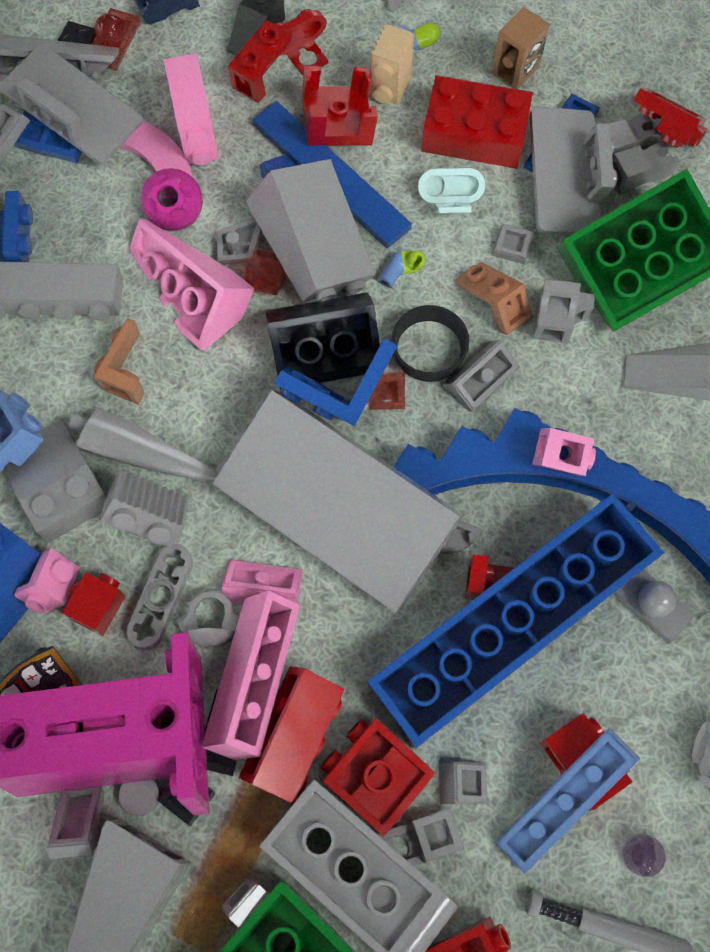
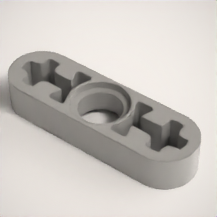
[127,544,193,650]

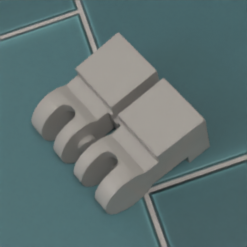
[607,115,677,195]

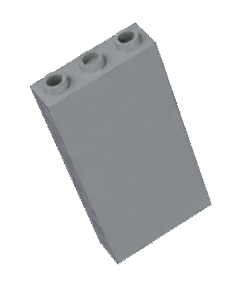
[213,390,465,613]

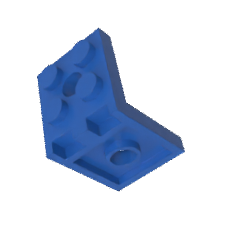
[274,337,398,426]

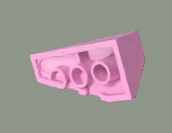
[129,219,255,350]

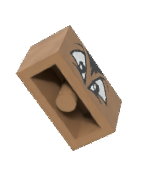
[491,7,550,89]

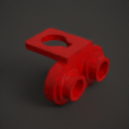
[275,9,329,76]

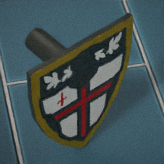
[0,645,83,696]

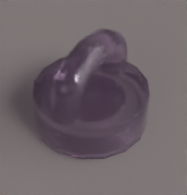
[622,834,666,877]

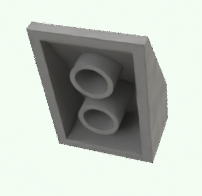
[4,419,106,544]

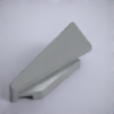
[0,34,119,81]

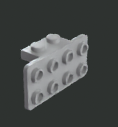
[529,106,617,235]

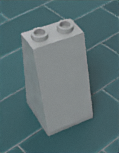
[246,159,376,303]
[66,819,191,952]

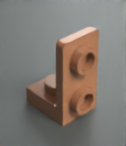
[456,262,533,335]
[94,318,145,405]

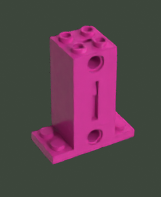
[0,632,210,815]

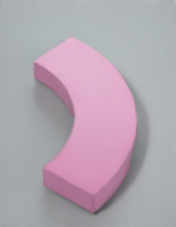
[120,121,193,204]

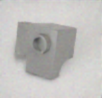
[533,279,595,344]

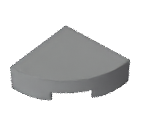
[440,521,481,554]

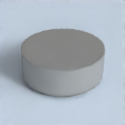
[119,779,161,816]

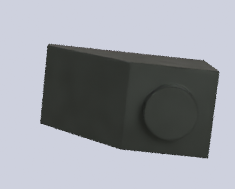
[227,0,285,55]

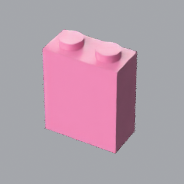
[163,53,219,165]

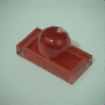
[92,8,141,71]

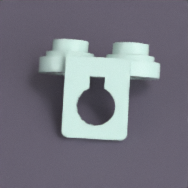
[418,167,485,213]

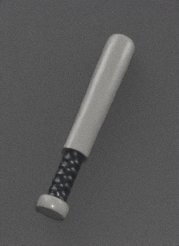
[526,890,693,952]

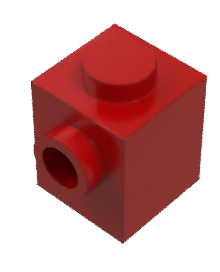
[62,573,126,636]

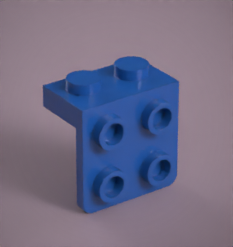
[0,191,33,262]

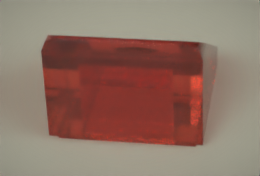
[370,371,405,410]

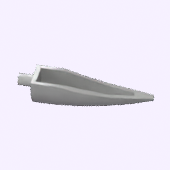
[69,407,218,481]

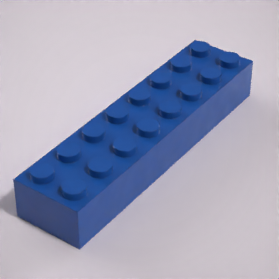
[367,493,664,749]

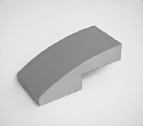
[377,808,464,866]

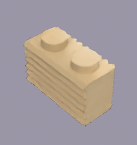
[370,24,415,105]

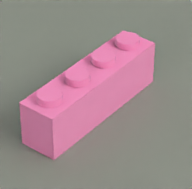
[202,590,300,760]

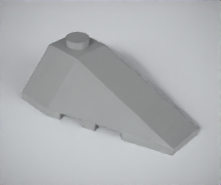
[623,343,710,401]

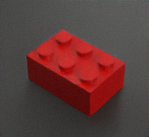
[421,75,533,169]

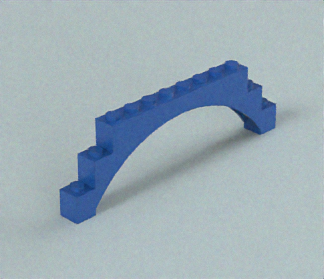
[394,408,710,585]

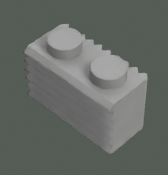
[100,469,189,548]

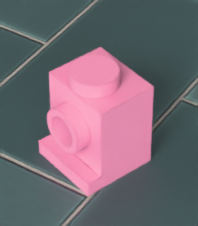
[532,428,596,476]

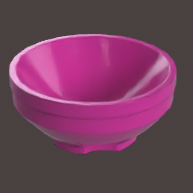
[141,168,203,231]

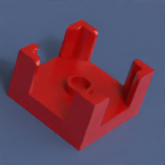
[301,66,378,145]

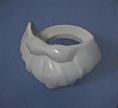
[178,590,240,648]

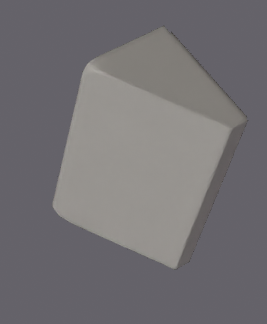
[442,339,520,412]

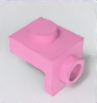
[14,548,80,613]

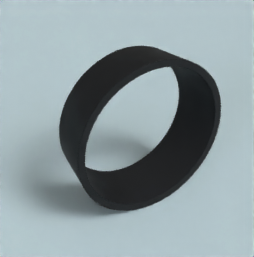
[392,305,469,382]

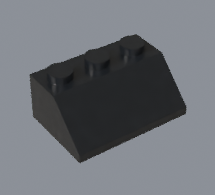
[265,292,380,390]

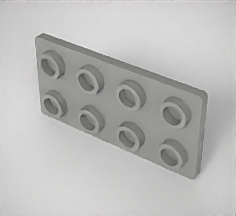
[0,44,143,165]

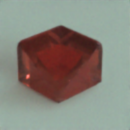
[245,249,287,296]

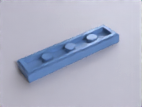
[495,727,640,874]

